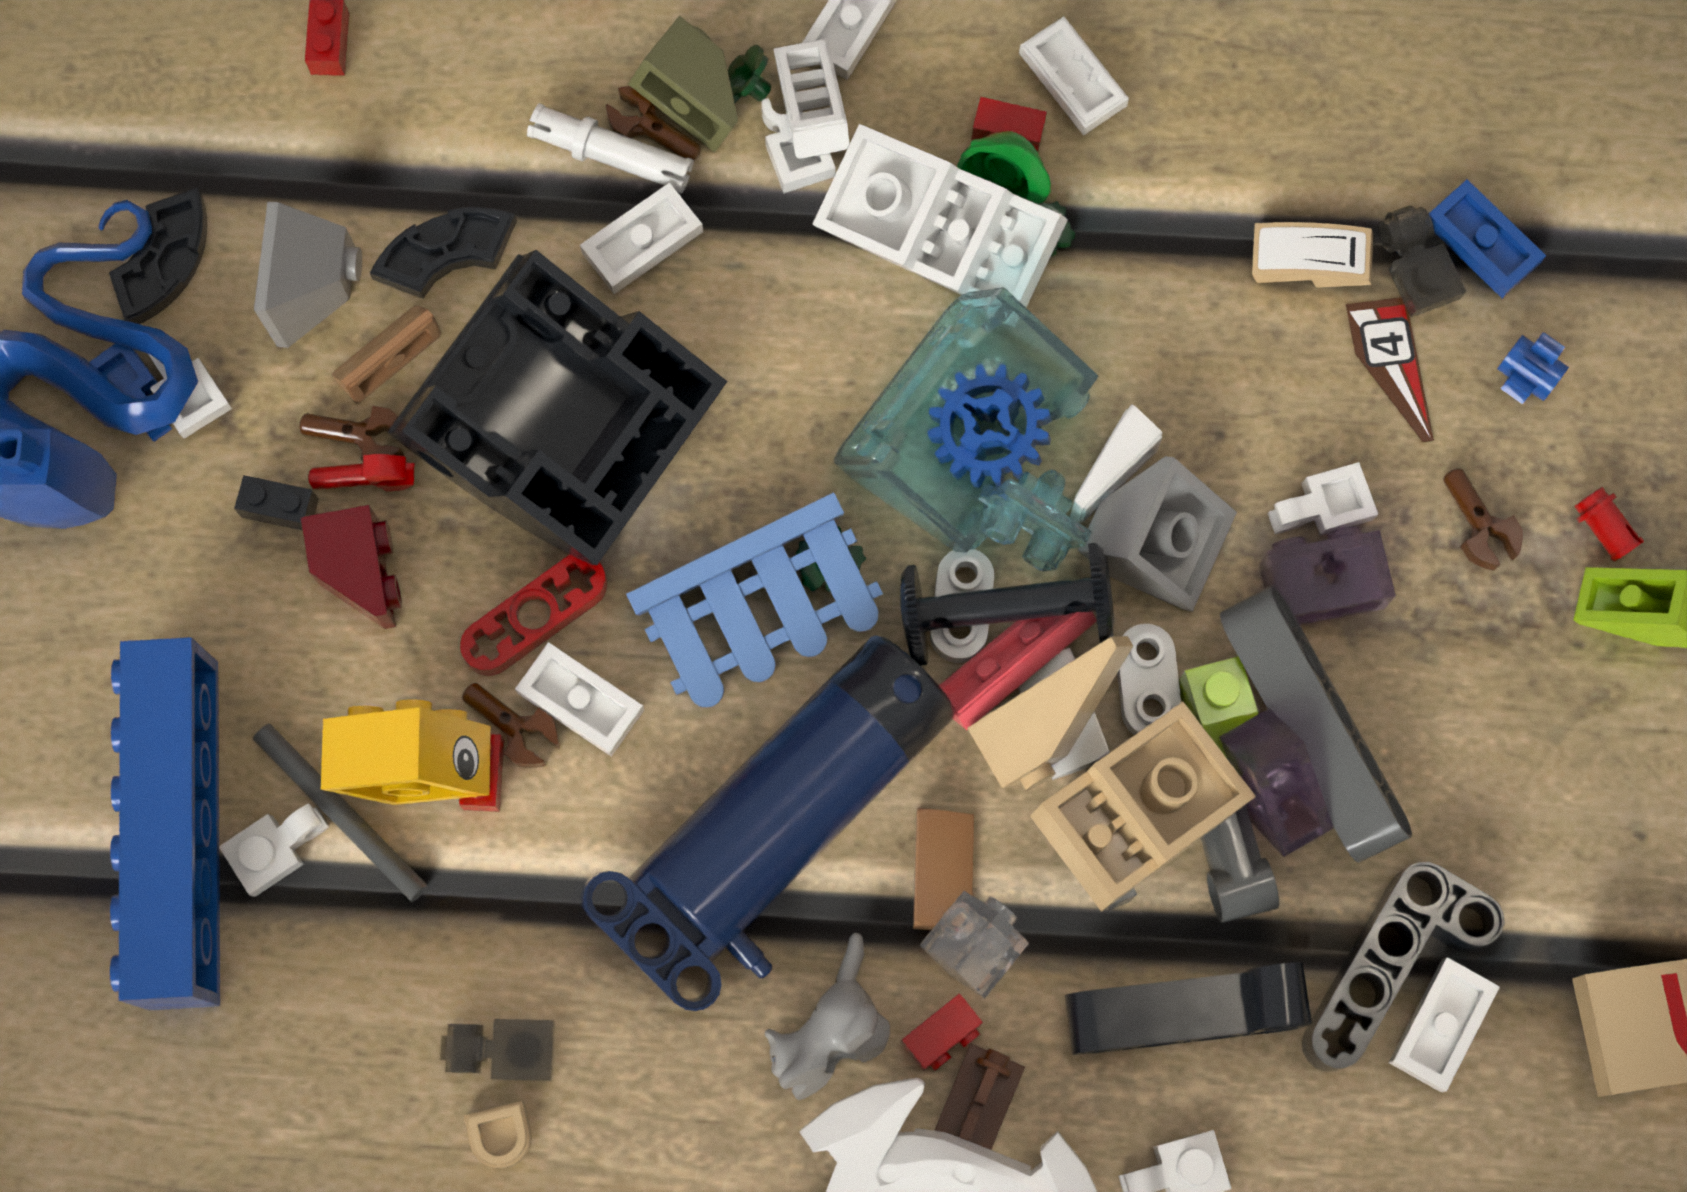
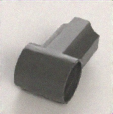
[1201,805,1279,923]

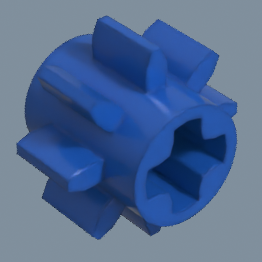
[1497,332,1569,404]

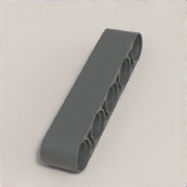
[1220,585,1412,863]

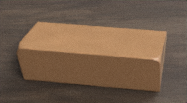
[332,305,441,404]
[913,808,974,931]

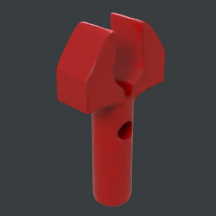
[308,454,415,492]

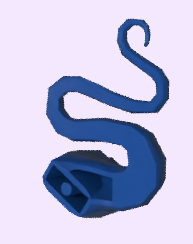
[0,200,198,529]

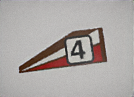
[1346,297,1434,442]

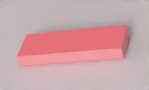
[939,612,1097,730]

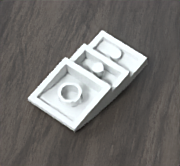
[812,124,1068,321]

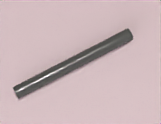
[253,724,428,902]

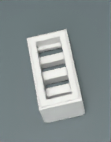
[774,38,850,158]
[1070,404,1163,524]

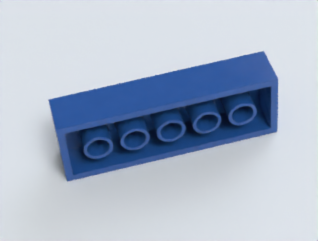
[110,637,220,1010]

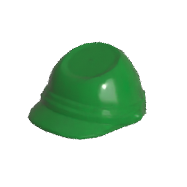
[957,131,1051,204]

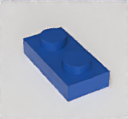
[1424,179,1546,298]

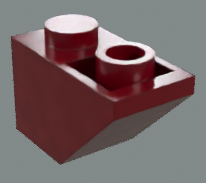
[301,505,402,629]

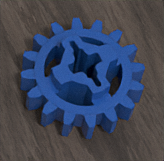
[927,364,1052,489]

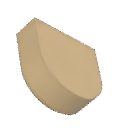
[464,1101,532,1169]

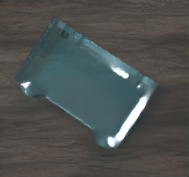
[834,287,1099,553]

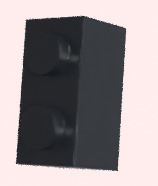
[234,475,319,531]

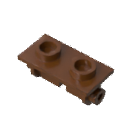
[934,1043,1025,1150]

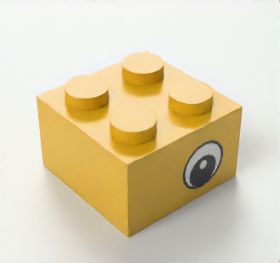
[321,699,491,805]

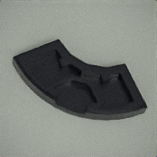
[109,187,207,324]
[370,207,517,299]

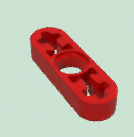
[460,555,608,676]

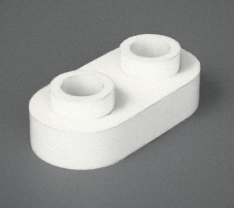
[930,548,994,663]
[1117,624,1181,735]

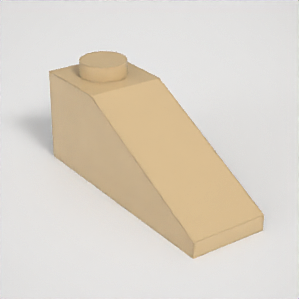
[967,636,1133,791]

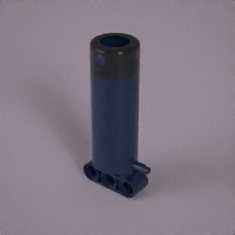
[580,635,955,1011]

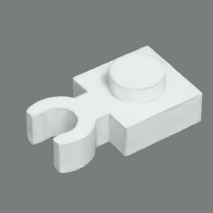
[762,90,836,193]

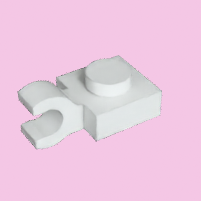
[148,354,232,439]
[1267,462,1378,536]
[219,803,329,897]
[1119,1130,1231,1192]

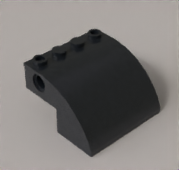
[386,250,728,565]

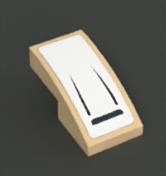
[1252,222,1373,288]

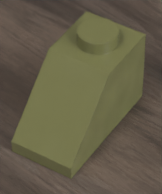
[628,16,738,153]

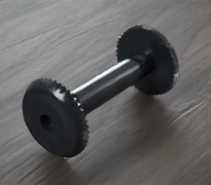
[900,543,1115,666]

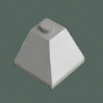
[254,202,362,348]
[1078,456,1237,611]

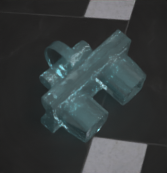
[978,469,1092,572]

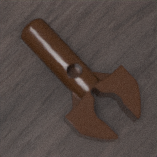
[606,86,701,161]
[299,406,404,462]
[1443,468,1523,571]
[462,683,560,768]

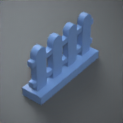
[626,492,883,707]

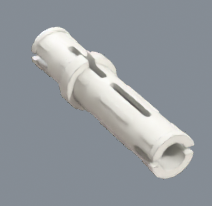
[527,103,694,193]

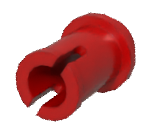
[1574,487,1644,562]

